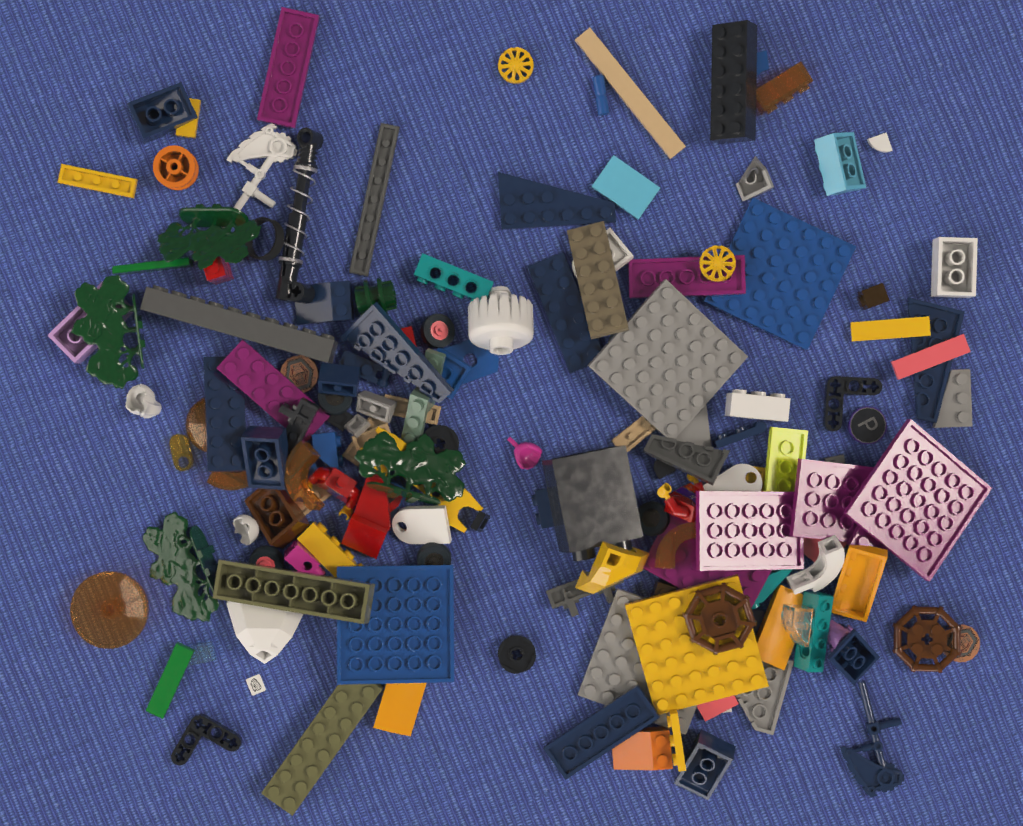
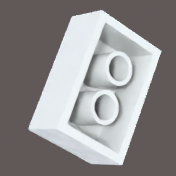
[931,237,978,298]
[725,389,791,422]

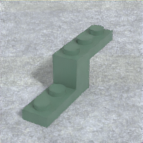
[401,348,446,444]

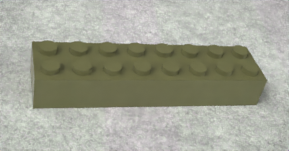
[212,559,375,624]
[261,684,384,816]

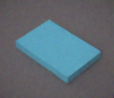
[591,155,660,220]

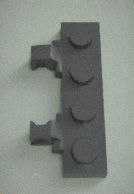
[546,578,624,617]

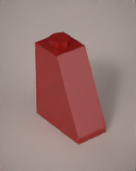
[204,256,234,285]
[354,474,391,531]

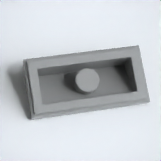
[356,390,397,423]

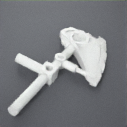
[222,124,298,228]

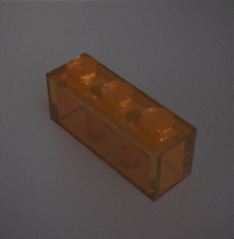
[756,61,813,115]

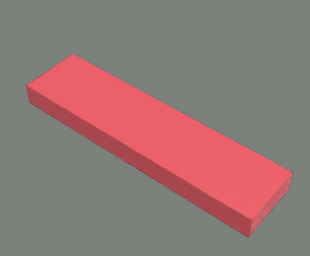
[891,334,971,380]

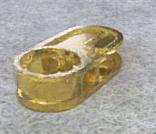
[169,434,193,471]

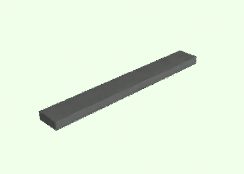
[349,123,400,277]

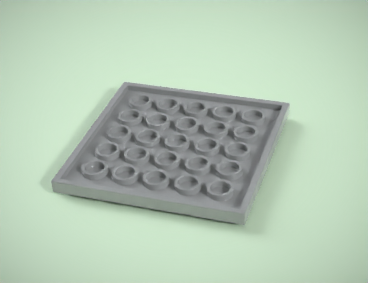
[587,279,748,439]
[578,588,697,735]

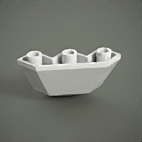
[226,601,303,664]

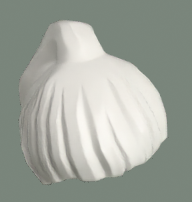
[125,384,162,419]

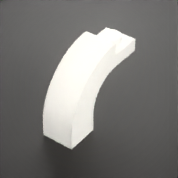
[786,535,845,595]

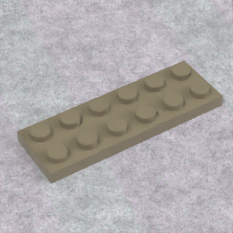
[567,221,629,339]

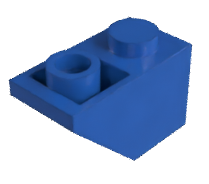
[312,432,344,470]

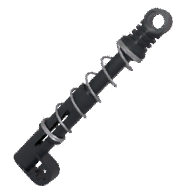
[275,127,324,304]

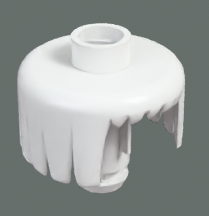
[468,286,534,355]

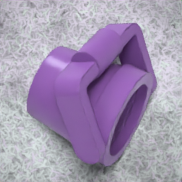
[827,620,854,651]

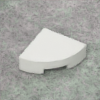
[867,133,893,153]

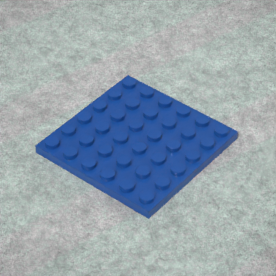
[703,198,856,350]
[337,565,454,685]

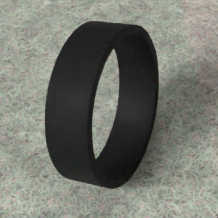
[245,217,284,261]

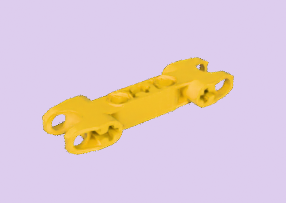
[360,426,483,533]

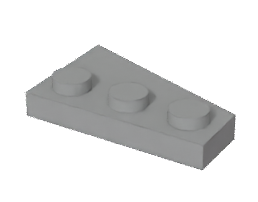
[932,369,973,428]

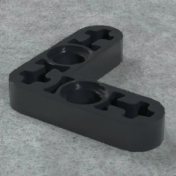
[823,376,882,432]
[171,713,242,766]

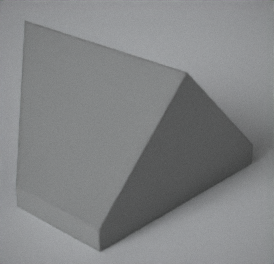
[736,156,774,202]

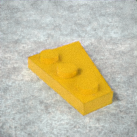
[666,709,686,772]

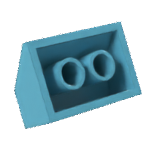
[814,132,866,196]

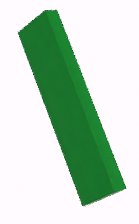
[112,257,193,275]
[146,642,195,719]

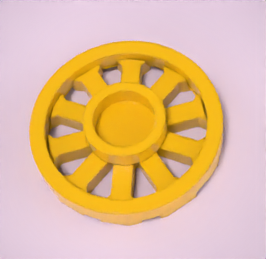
[498,47,534,84]
[699,245,736,282]

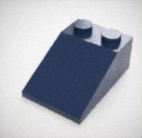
[127,82,198,144]
[295,281,354,325]
[241,426,288,490]
[827,629,880,685]
[674,729,736,800]

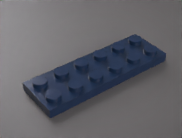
[528,253,602,373]
[203,357,246,472]
[543,684,660,780]

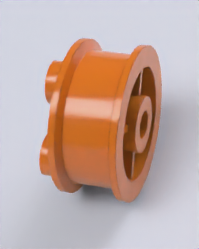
[153,145,199,190]

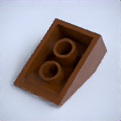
[244,488,310,549]

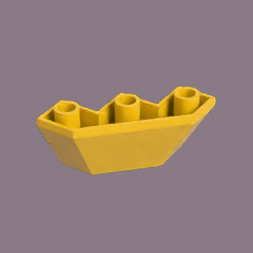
[575,542,650,594]

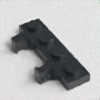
[279,397,320,470]

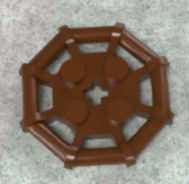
[682,583,757,655]
[892,605,962,673]

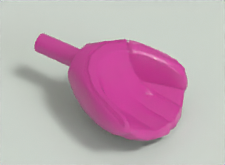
[508,437,542,470]

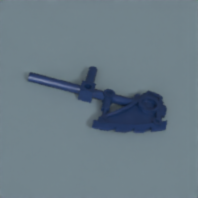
[840,680,904,797]

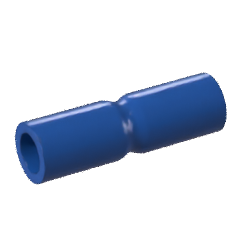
[592,75,610,116]

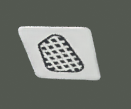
[246,674,266,695]

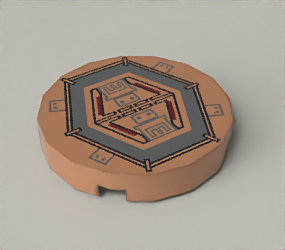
[280,355,319,393]
[943,624,980,662]

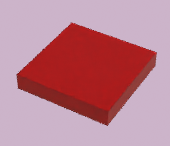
[341,514,389,559]

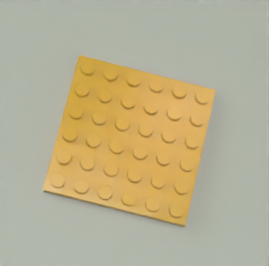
[625,574,769,714]

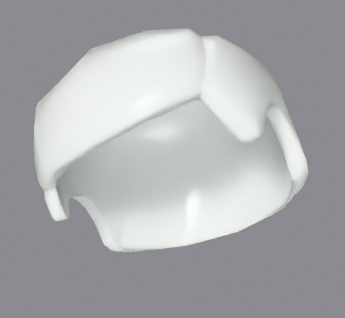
[233,514,260,545]

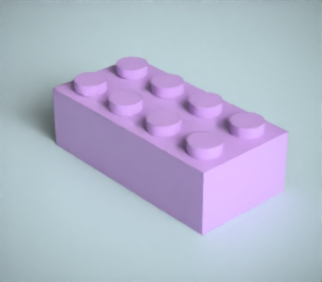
[48,281,133,364]

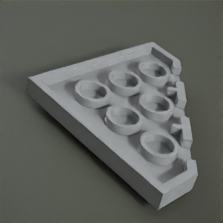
[735,659,794,735]

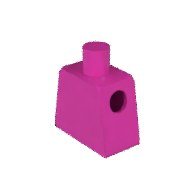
[284,539,326,575]

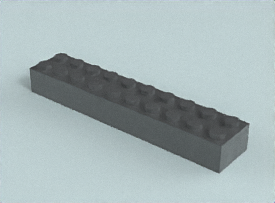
[140,285,338,363]

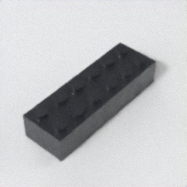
[710,20,757,144]

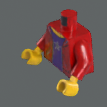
[299,467,361,520]
[657,474,705,522]

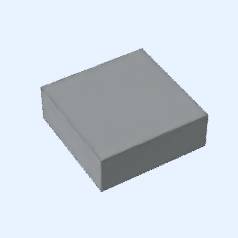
[344,413,371,438]

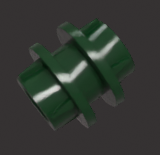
[354,277,397,315]

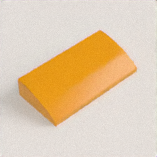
[832,545,888,622]
[755,585,803,670]
[373,683,426,736]

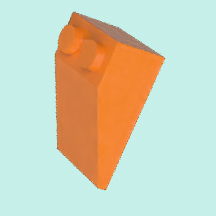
[612,726,673,771]

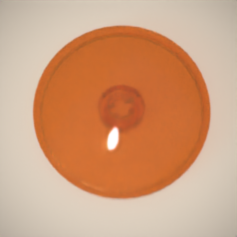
[70,571,149,649]

